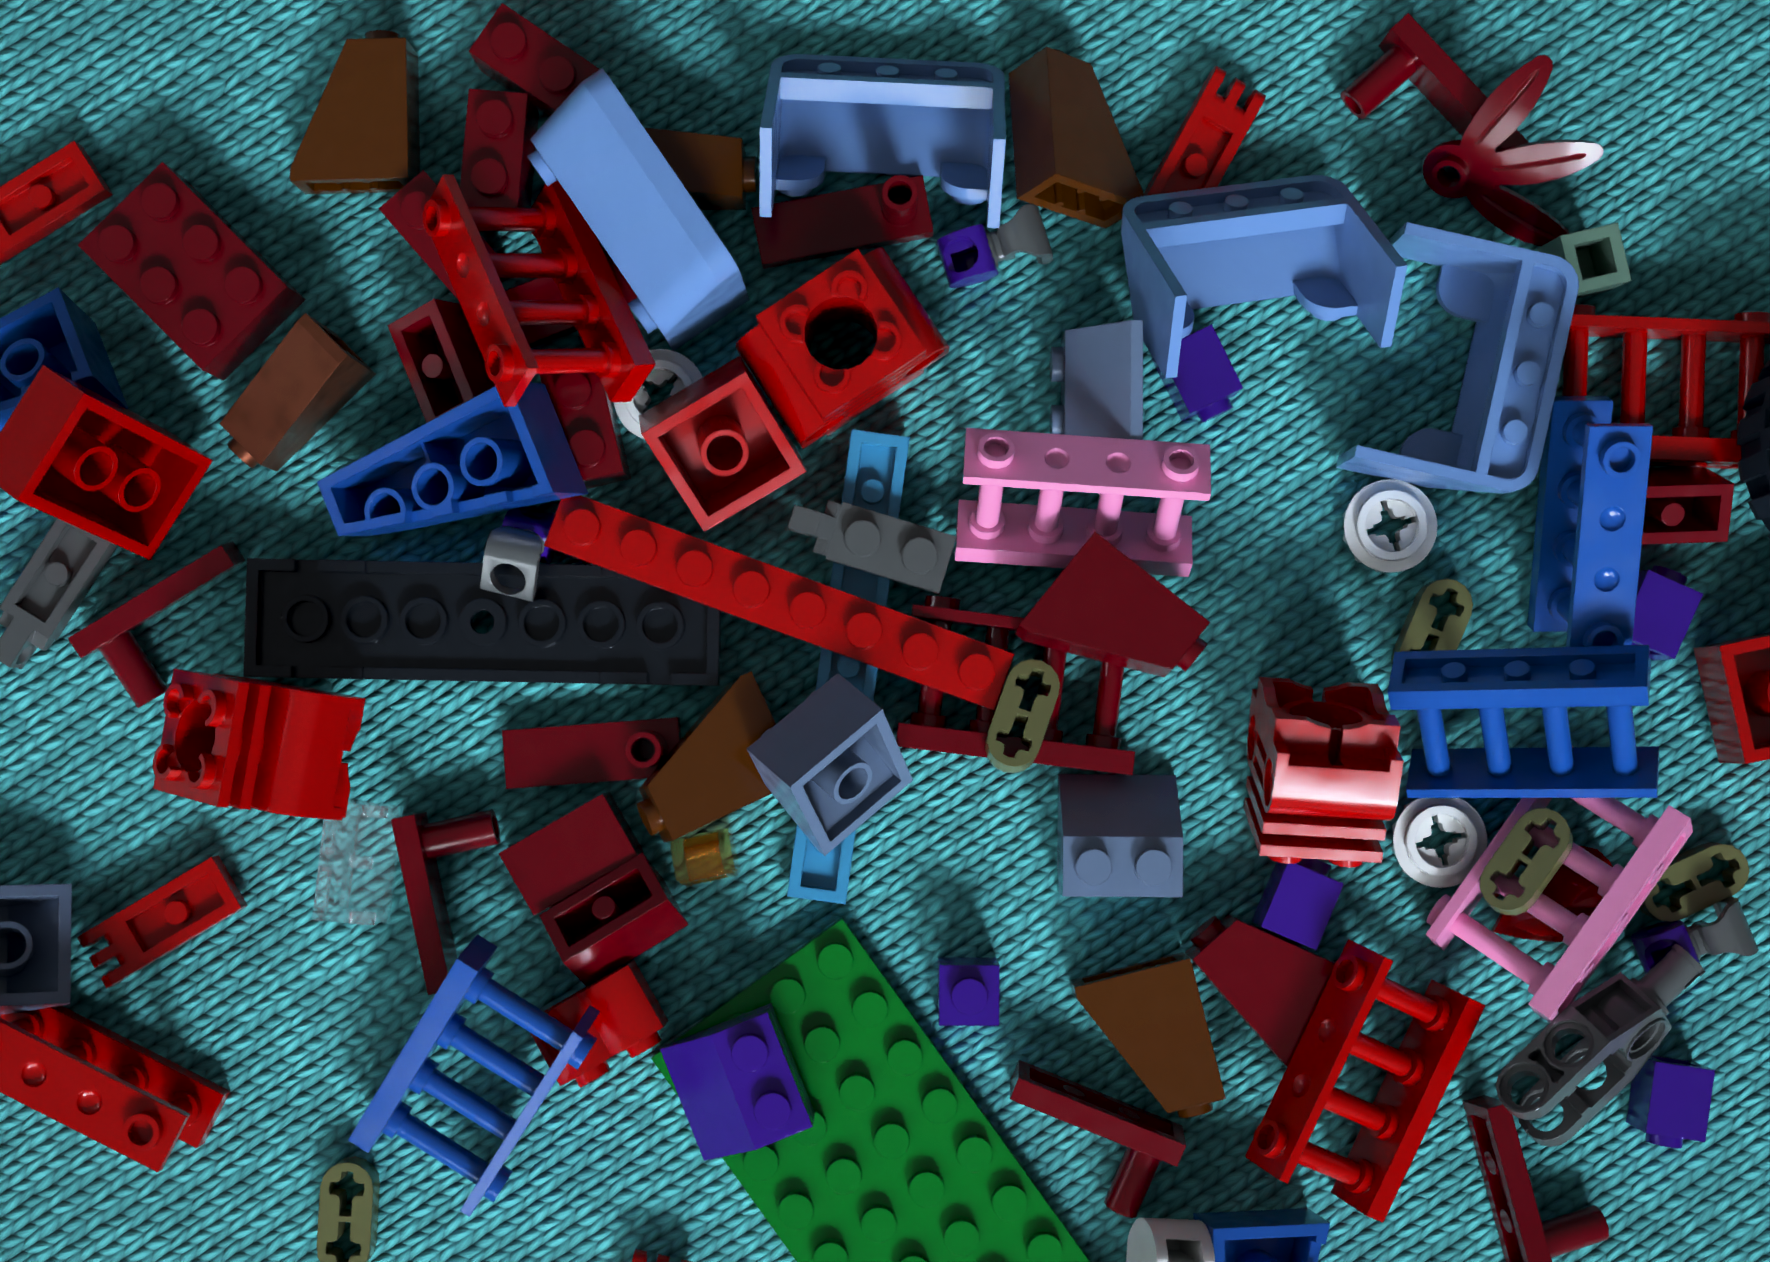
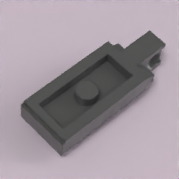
[788,500,957,594]
[0,518,118,669]

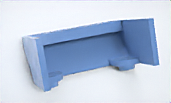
[759,54,1006,228]
[527,68,750,351]
[1121,175,1408,379]
[1336,222,1579,494]

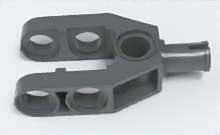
[1496,944,1705,1147]

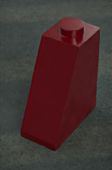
[1015,532,1210,677]
[1185,914,1335,1067]

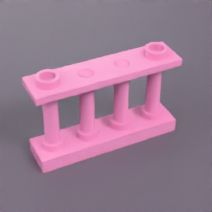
[955,428,1211,577]
[1426,746,1693,1023]

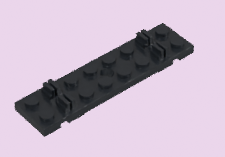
[243,558,721,686]

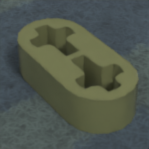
[1391,579,1473,664]
[985,659,1060,773]
[1480,808,1573,915]
[1639,842,1749,922]
[316,1156,380,1262]

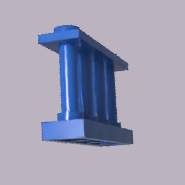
[1527,396,1653,647]
[1388,645,1659,798]
[348,934,600,1217]

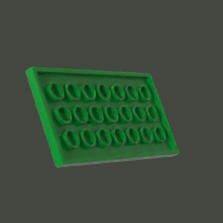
[651,917,1092,1262]

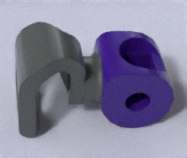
[936,203,1053,288]
[480,506,555,602]
[1630,896,1759,974]

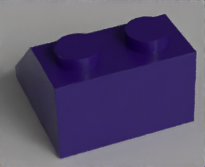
[660,1003,815,1161]

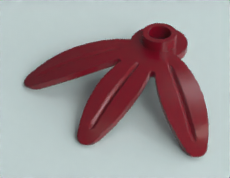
[1423,55,1604,246]

